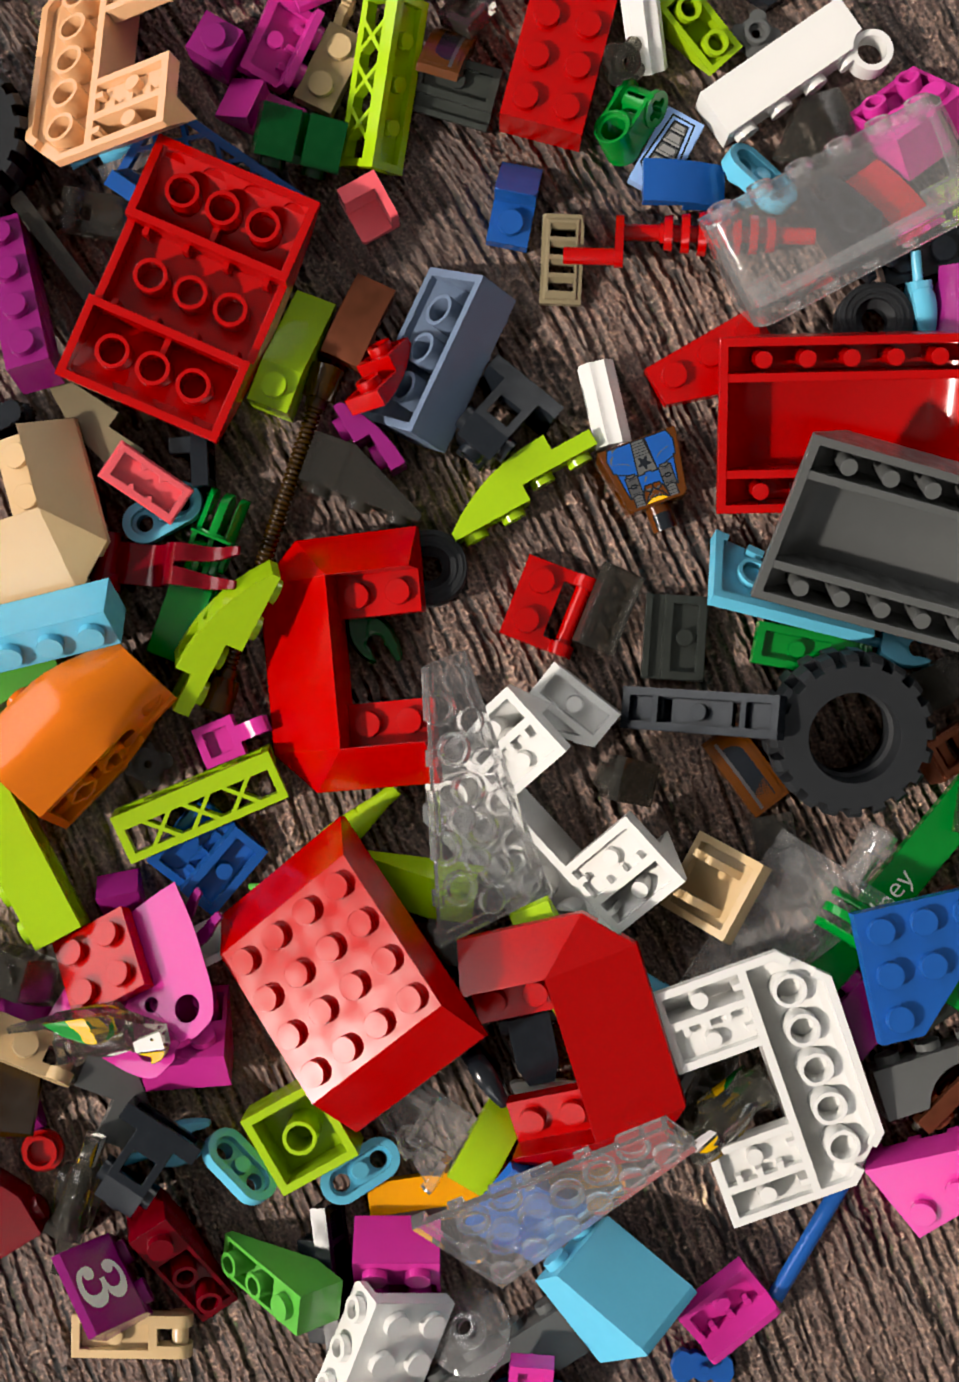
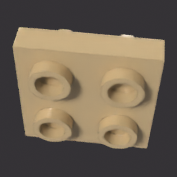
[660,830,772,945]

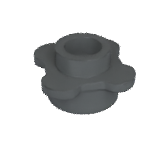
[731,9,781,59]

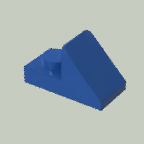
[486,162,543,253]

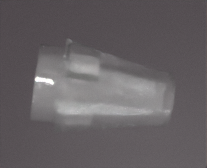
[841,821,899,887]

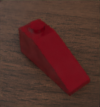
[0,1167,52,1259]

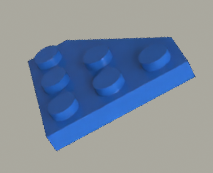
[848,887,959,1046]

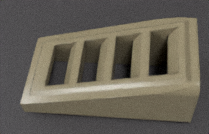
[539,213,585,307]

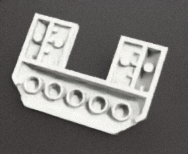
[423,684,687,934]
[653,949,885,1229]

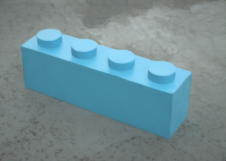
[0,578,126,673]

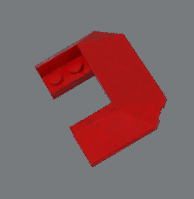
[262,526,442,793]
[457,910,687,1174]

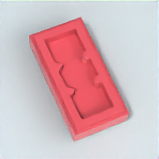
[97,440,194,525]

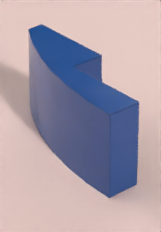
[642,158,725,211]

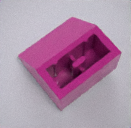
[847,66,959,182]
[139,985,234,1092]
[352,1215,441,1293]

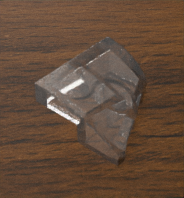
[378,1083,478,1195]

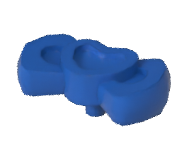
[670,1347,735,1382]

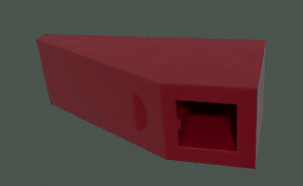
[126,1187,238,1322]

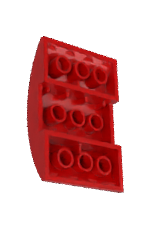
[54,133,321,444]

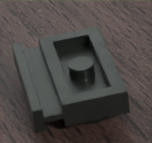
[412,46,504,133]
[640,593,708,682]

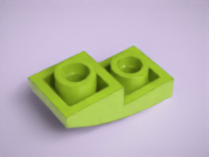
[447,1098,517,1197]

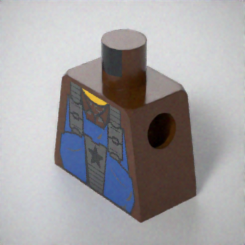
[595,426,687,535]

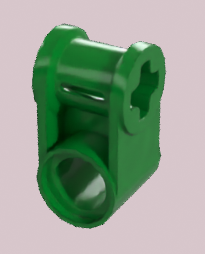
[594,78,668,167]

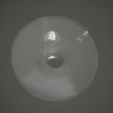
[434,1287,512,1378]

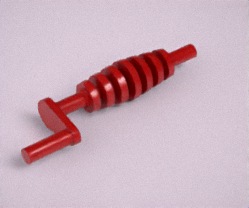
[563,210,816,268]

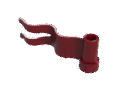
[88,531,241,594]

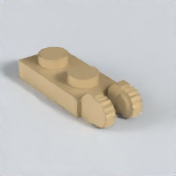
[293,0,380,118]

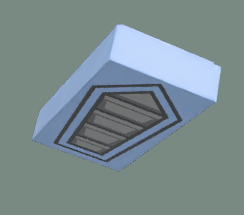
[627,106,705,191]

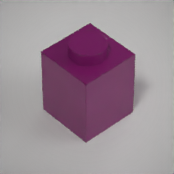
[185,10,248,86]

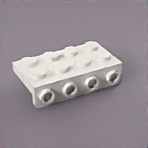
[315,1281,455,1382]

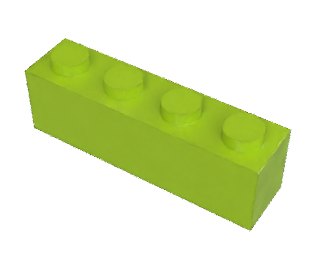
[0,782,91,951]

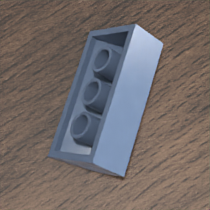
[361,267,516,453]

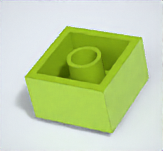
[240,1079,364,1196]

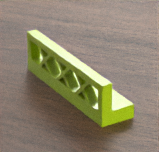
[340,0,429,176]
[110,743,289,864]

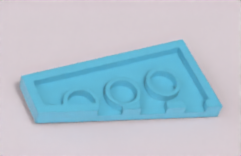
[707,529,875,644]

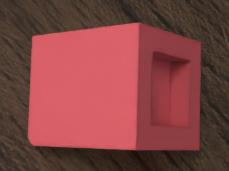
[336,169,400,245]

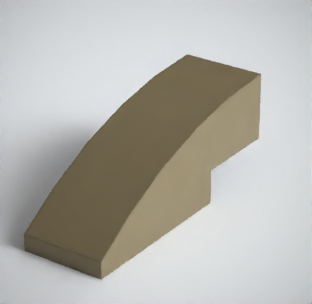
[50,379,152,463]

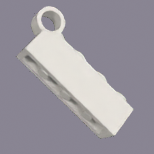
[695,0,894,148]

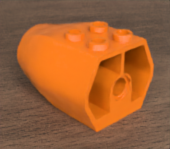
[0,644,178,829]

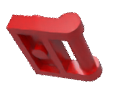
[499,554,600,660]

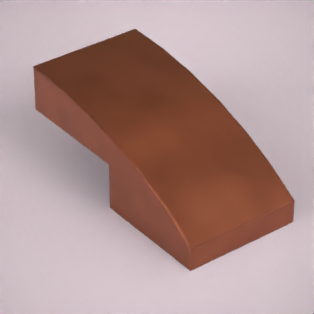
[320,273,396,372]

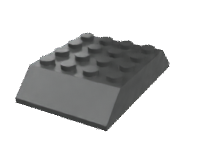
[750,430,959,652]

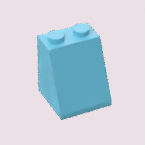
[535,1216,697,1363]

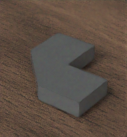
[74,1050,151,1153]

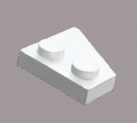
[529,660,621,747]

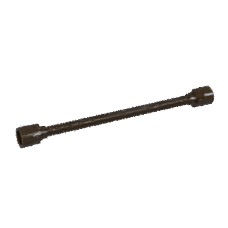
[198,361,345,715]

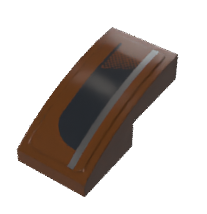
[415,27,477,82]
[701,721,790,818]

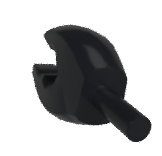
[461,1042,508,1108]

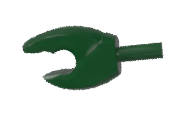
[345,617,403,664]

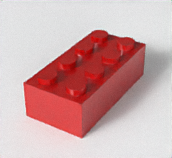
[499,0,619,152]

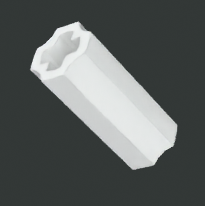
[620,0,668,76]
[577,359,632,451]

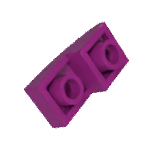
[332,402,407,477]

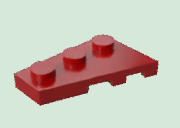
[643,306,770,408]

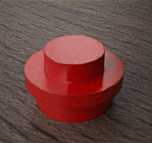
[21,1128,65,1172]

